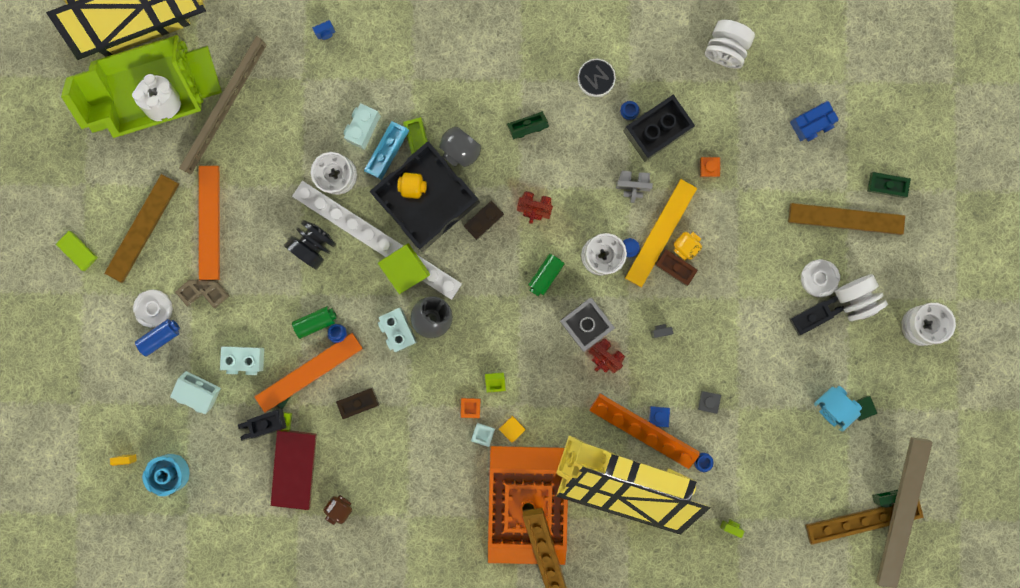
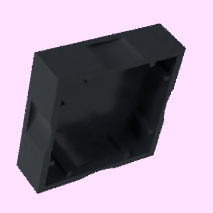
[369,141,480,252]

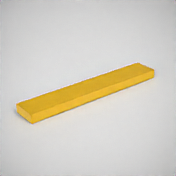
[625,179,697,288]

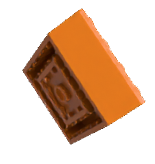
[488,446,568,565]

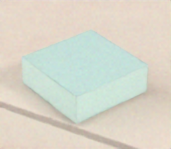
[471,422,495,447]

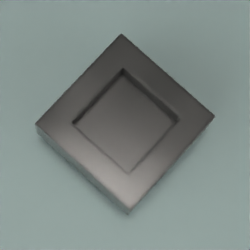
[651,324,674,338]
[698,391,721,414]

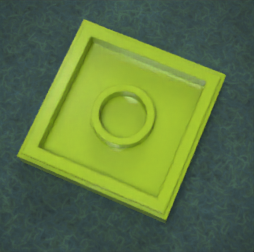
[378,243,430,294]

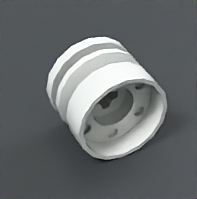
[705,20,755,69]
[310,152,357,195]
[581,233,627,276]
[835,274,888,321]
[901,303,956,346]

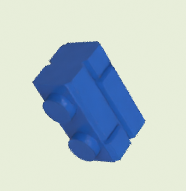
[790,101,839,142]

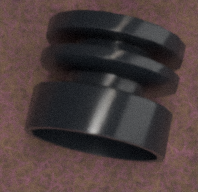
[284,219,336,270]

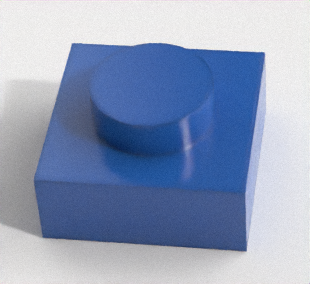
[312,20,336,40]
[649,406,670,427]

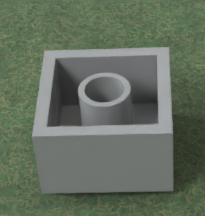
[559,297,615,352]

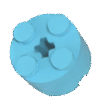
[814,386,862,432]
[142,454,190,496]

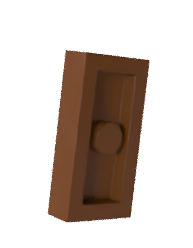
[655,249,698,286]

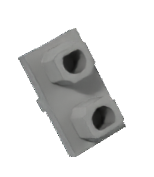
[616,171,653,203]

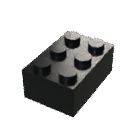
[623,94,695,162]

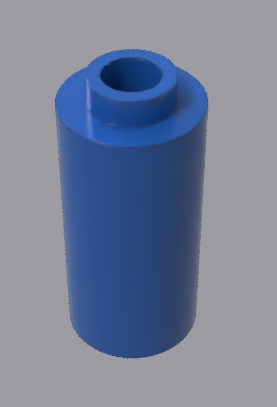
[135,319,180,357]

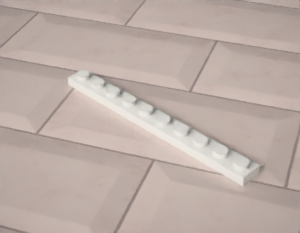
[292,181,462,300]

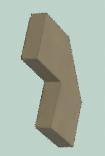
[175,280,230,309]

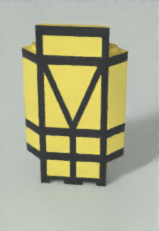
[46,0,206,60]
[556,436,711,535]

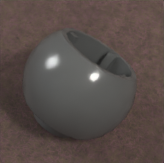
[439,126,481,167]
[410,296,453,339]

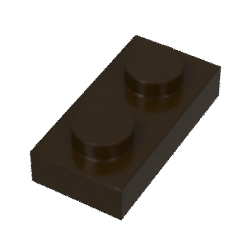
[464,200,504,241]
[336,387,380,419]

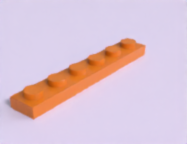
[589,393,700,469]

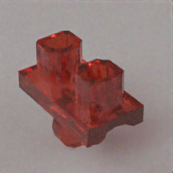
[517,191,553,224]
[588,339,625,374]

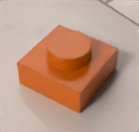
[700,157,720,177]
[461,398,481,418]

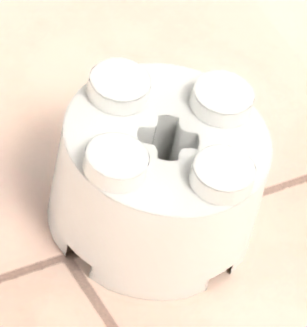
[132,74,181,121]

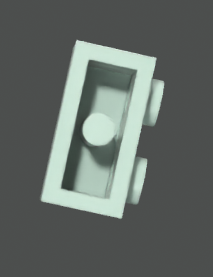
[344,103,381,150]
[378,308,417,352]
[220,346,264,375]
[170,371,221,415]

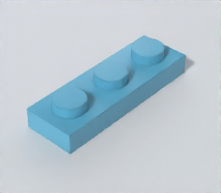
[364,121,409,180]

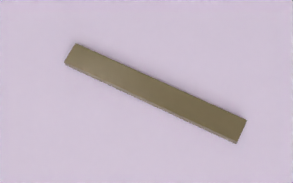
[179,36,267,174]
[876,437,933,588]

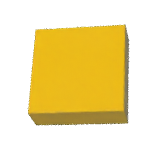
[499,415,526,443]
[110,454,137,466]

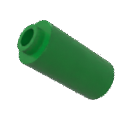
[528,253,565,297]
[292,306,337,339]

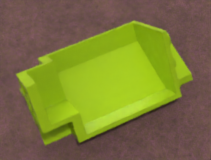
[61,35,222,138]

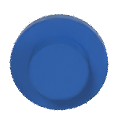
[620,101,639,120]
[623,238,640,257]
[328,324,347,343]
[694,453,714,472]

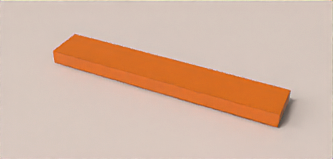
[199,166,220,280]
[255,333,363,413]

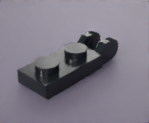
[789,295,844,336]
[238,409,287,441]

